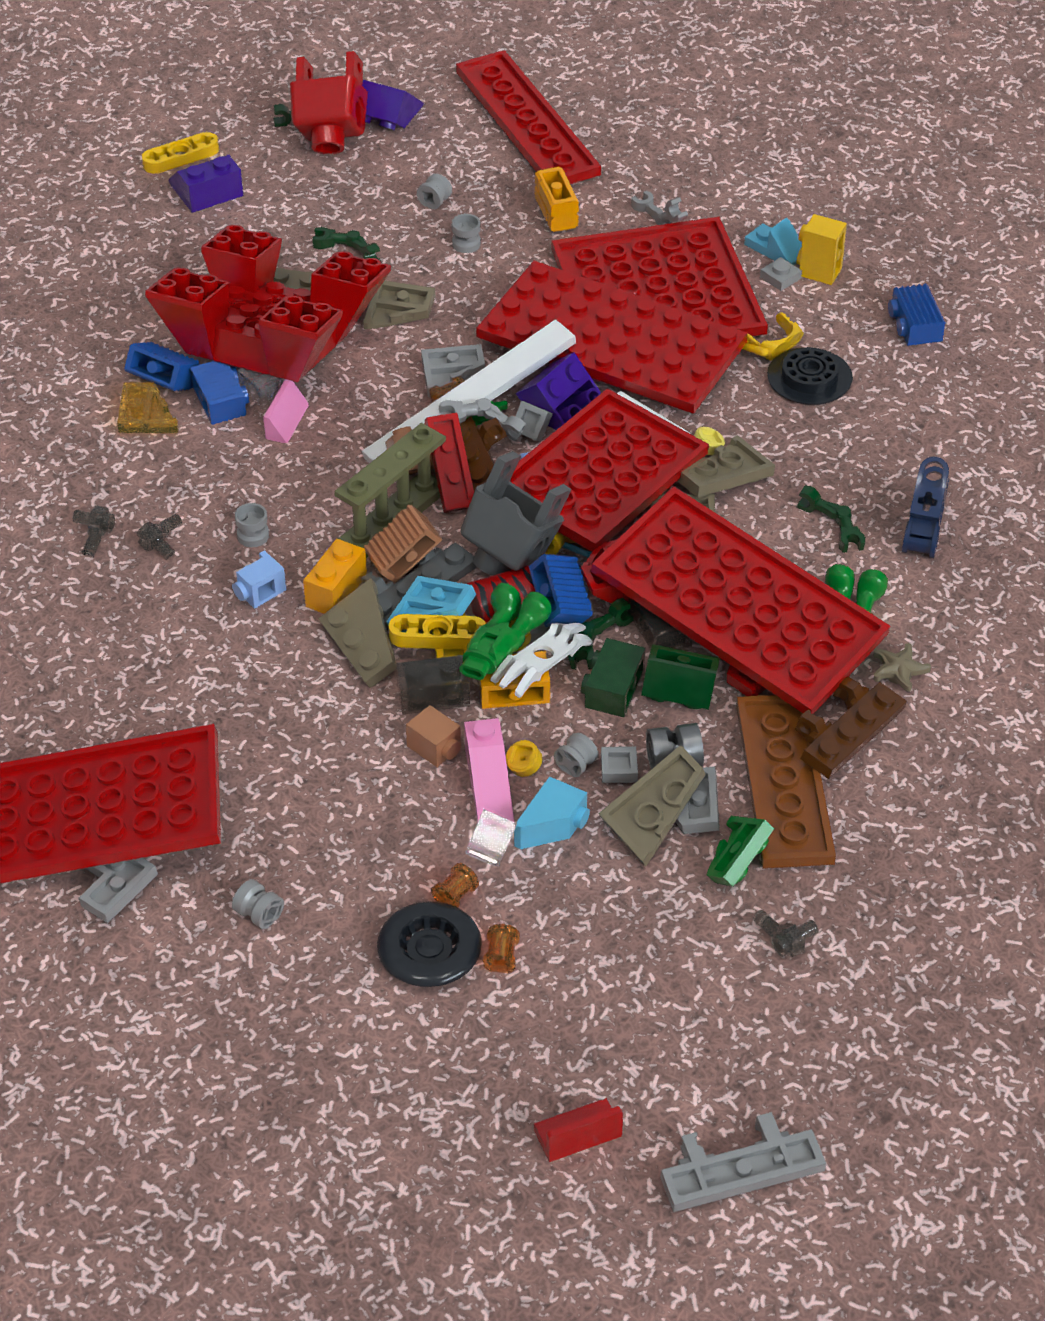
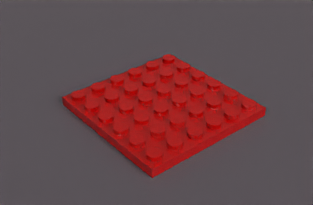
[551,217,768,337]

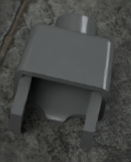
[461,451,572,576]

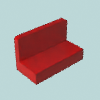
[534,1098,623,1162]

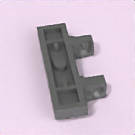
[361,542,477,630]

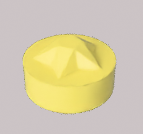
[694,427,725,455]

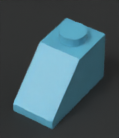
[514,776,590,849]

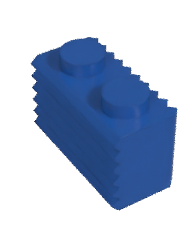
[888,283,945,346]
[124,342,200,391]
[190,361,249,425]
[529,554,593,628]

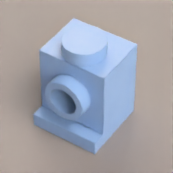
[232,550,286,609]

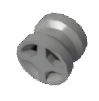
[417,173,452,210]
[554,733,598,777]

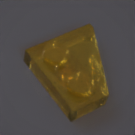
[117,382,179,433]

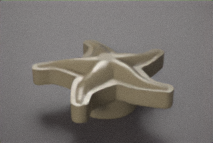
[873,643,931,691]

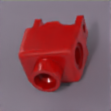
[290,51,368,154]

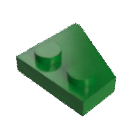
[706,816,775,887]

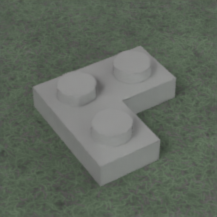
[79,858,158,923]

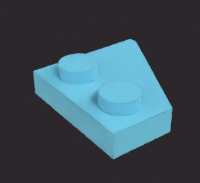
[386,576,476,630]

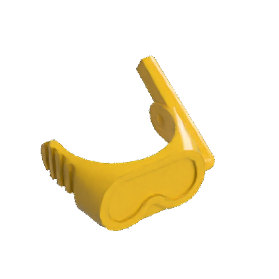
[742,312,804,361]

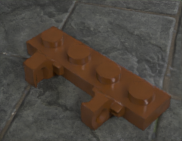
[460,417,507,492]
[795,676,907,779]

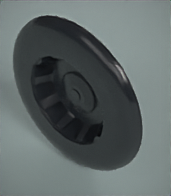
[767,347,853,405]
[377,901,482,987]

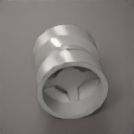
[452,214,481,253]
[235,503,269,547]
[232,879,284,929]

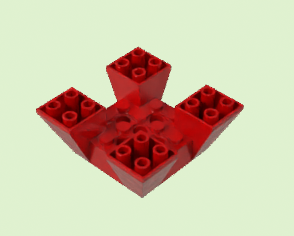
[145,225,391,382]

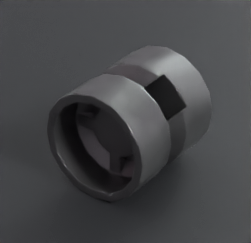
[646,723,704,769]

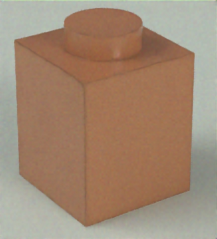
[406,705,461,767]

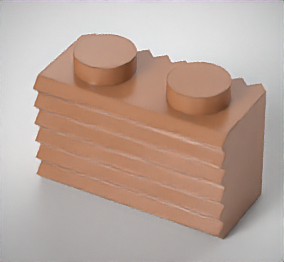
[364,505,443,584]

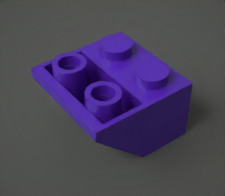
[515,352,601,430]

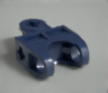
[902,457,949,558]

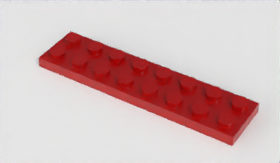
[456,50,601,184]

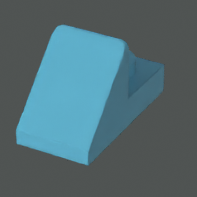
[744,218,802,265]

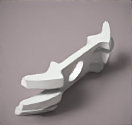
[490,623,593,698]

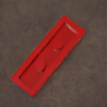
[424,412,474,513]

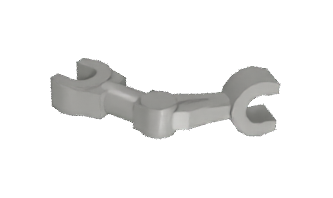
[631,191,688,225]
[438,398,526,441]

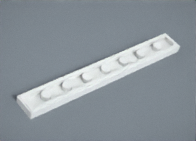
[362,319,576,463]

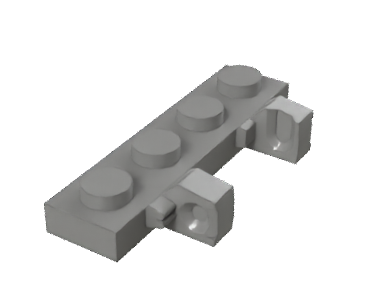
[660,1112,826,1212]

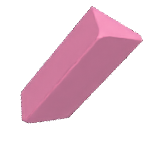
[263,379,309,443]

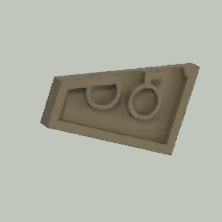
[679,435,775,498]
[318,578,397,688]
[599,745,706,866]

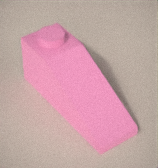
[464,718,514,829]

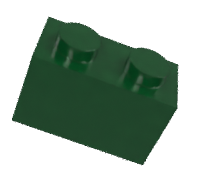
[581,638,646,717]
[641,644,720,710]

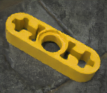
[142,132,219,174]
[389,614,486,650]

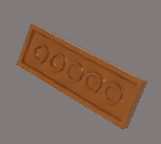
[736,695,836,869]

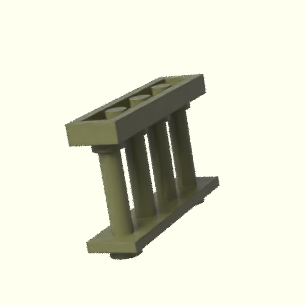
[334,423,446,558]

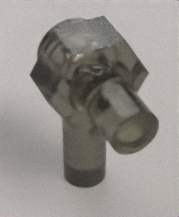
[73,505,115,557]
[137,514,182,560]
[753,910,819,957]

